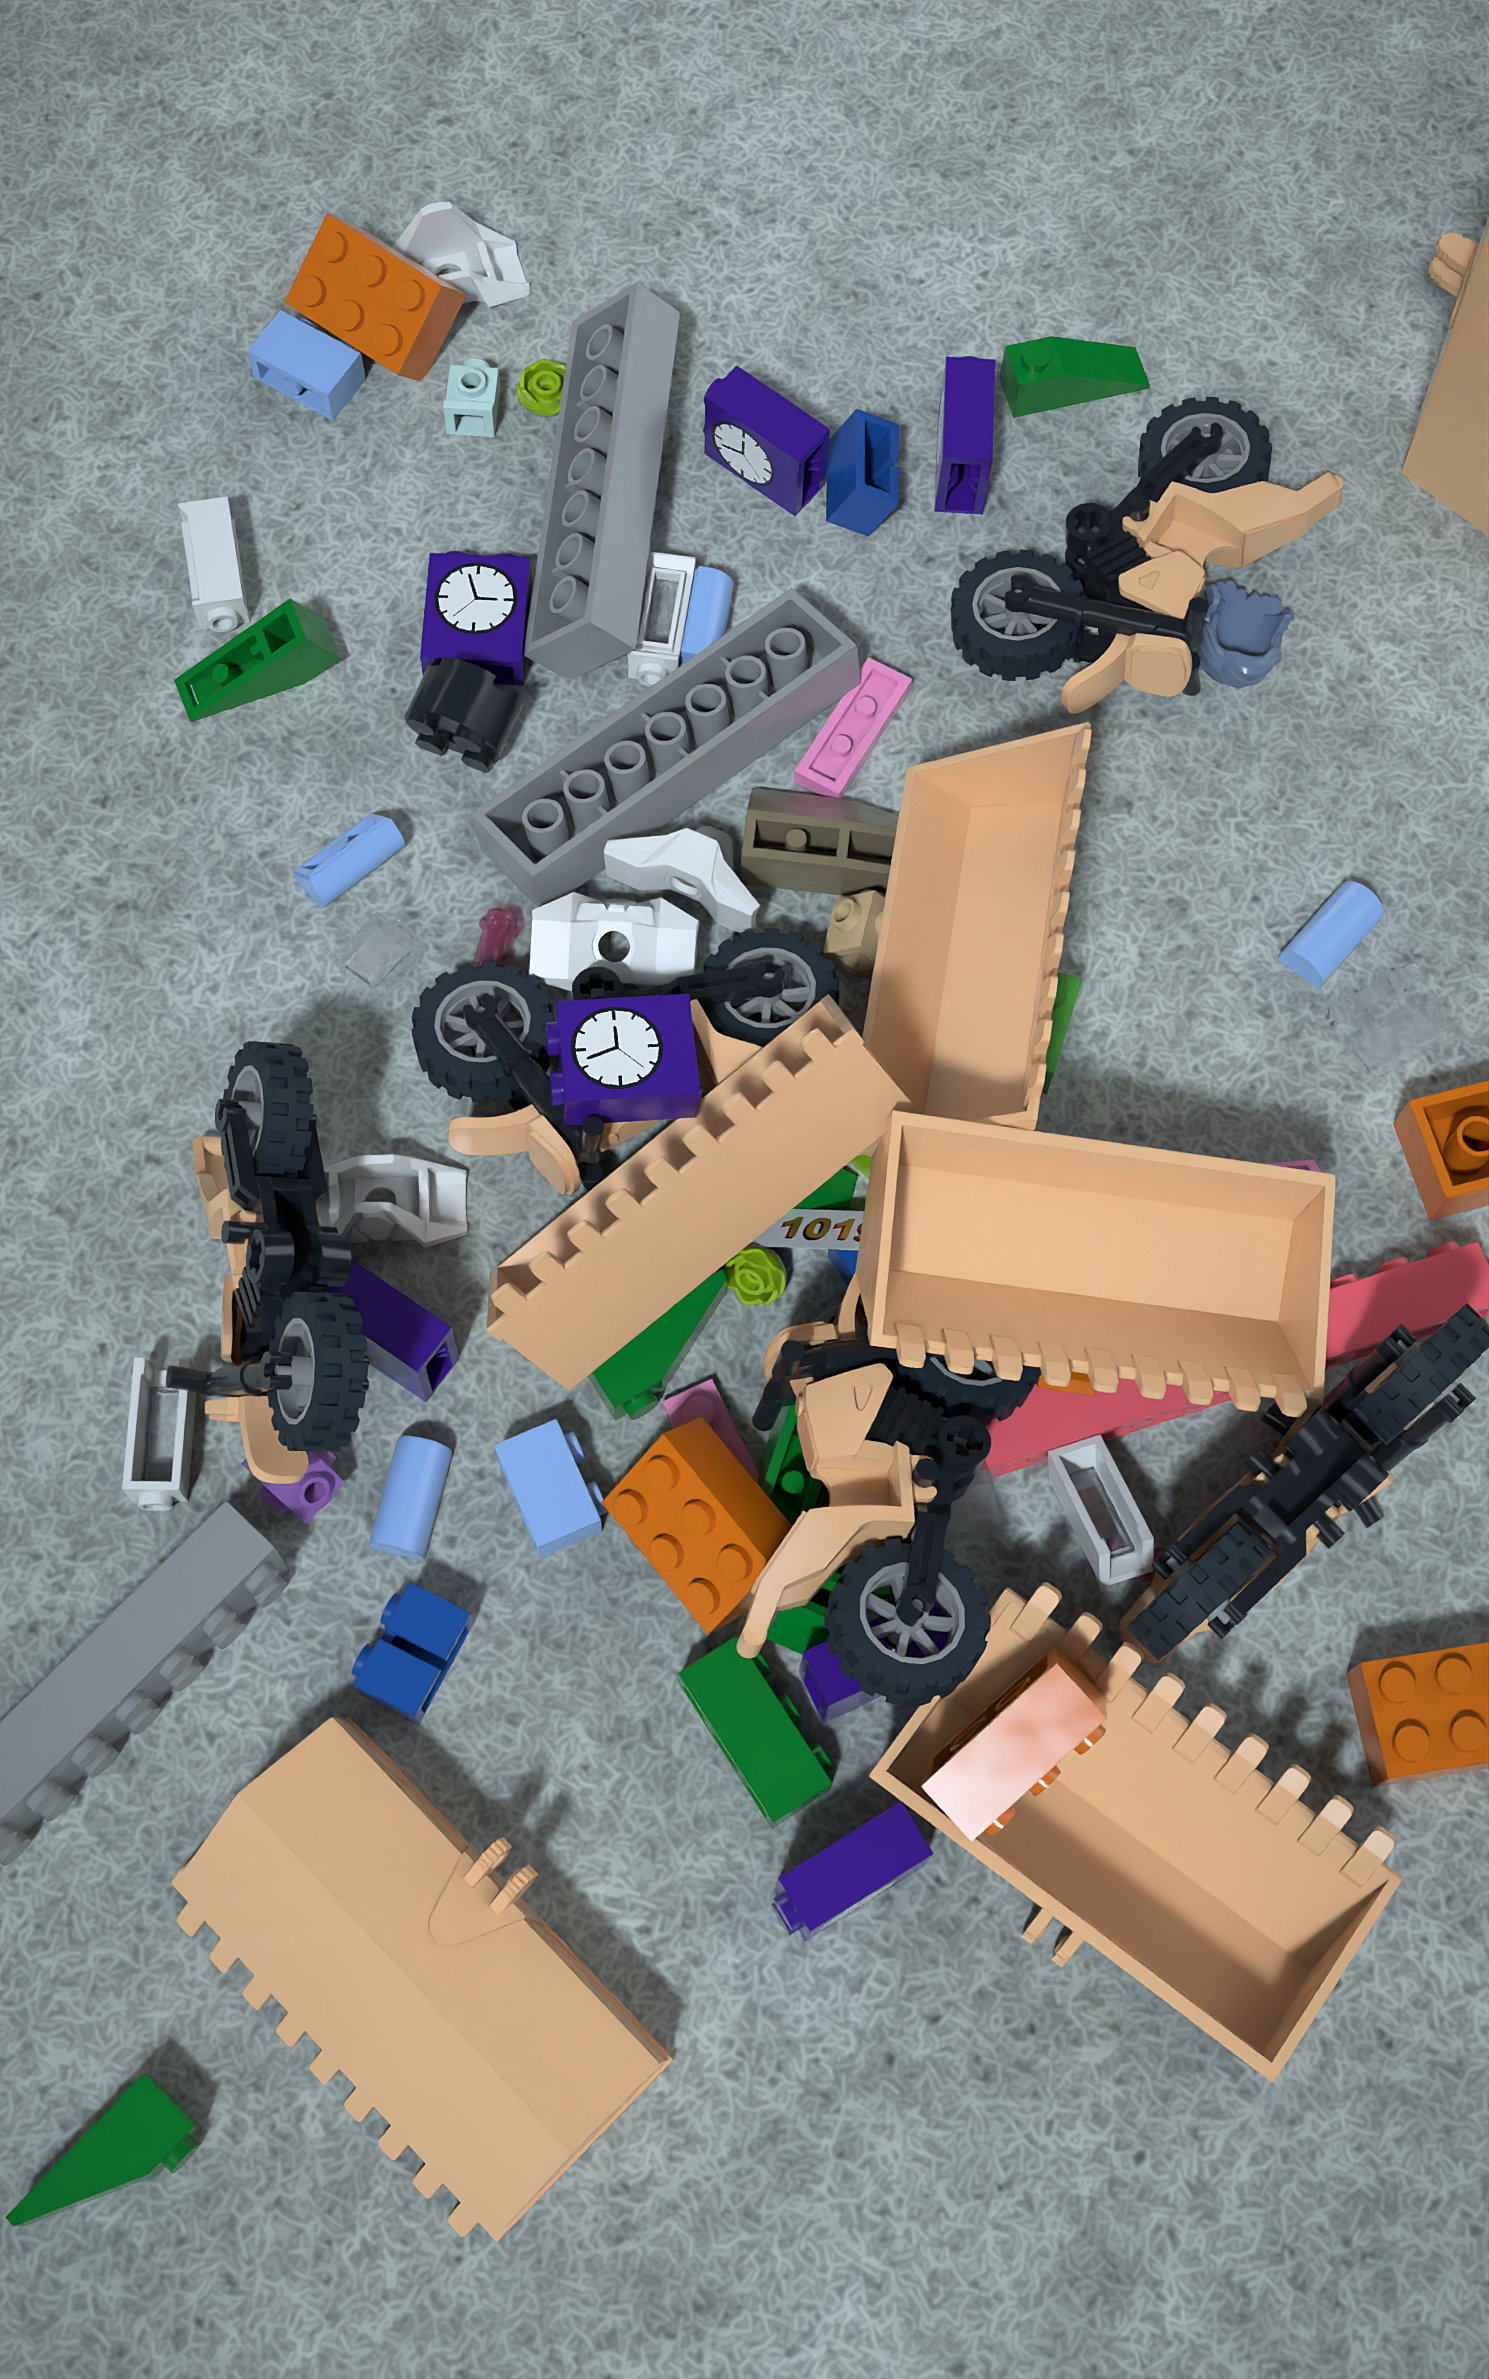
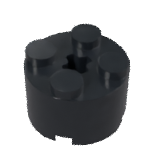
[405,657,524,773]

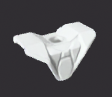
[392,201,530,308]
[604,825,760,934]
[528,892,700,991]
[317,1154,467,1248]

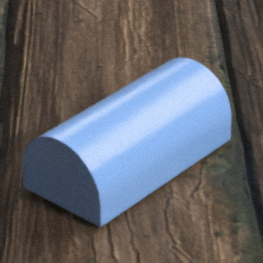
[680,566,734,666]
[292,813,405,908]
[1278,881,1384,990]
[368,1436,453,1561]

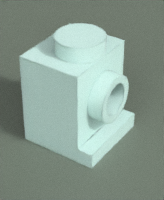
[443,358,501,437]

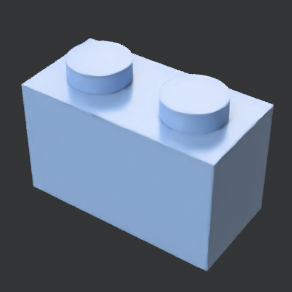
[247,310,366,421]
[494,1419,608,1558]

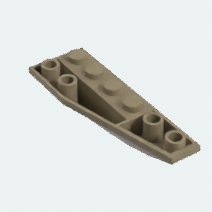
[740,788,899,896]

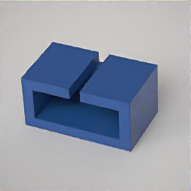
[826,409,899,537]
[352,1582,474,1725]

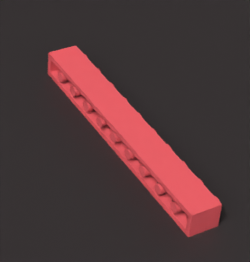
[979,1241,1489,1481]

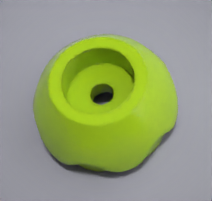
[516,359,566,417]
[722,1244,787,1306]

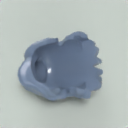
[1196,579,1295,689]

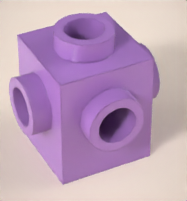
[241,1451,345,1524]

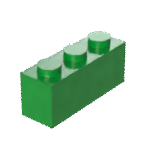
[678,1635,834,1829]

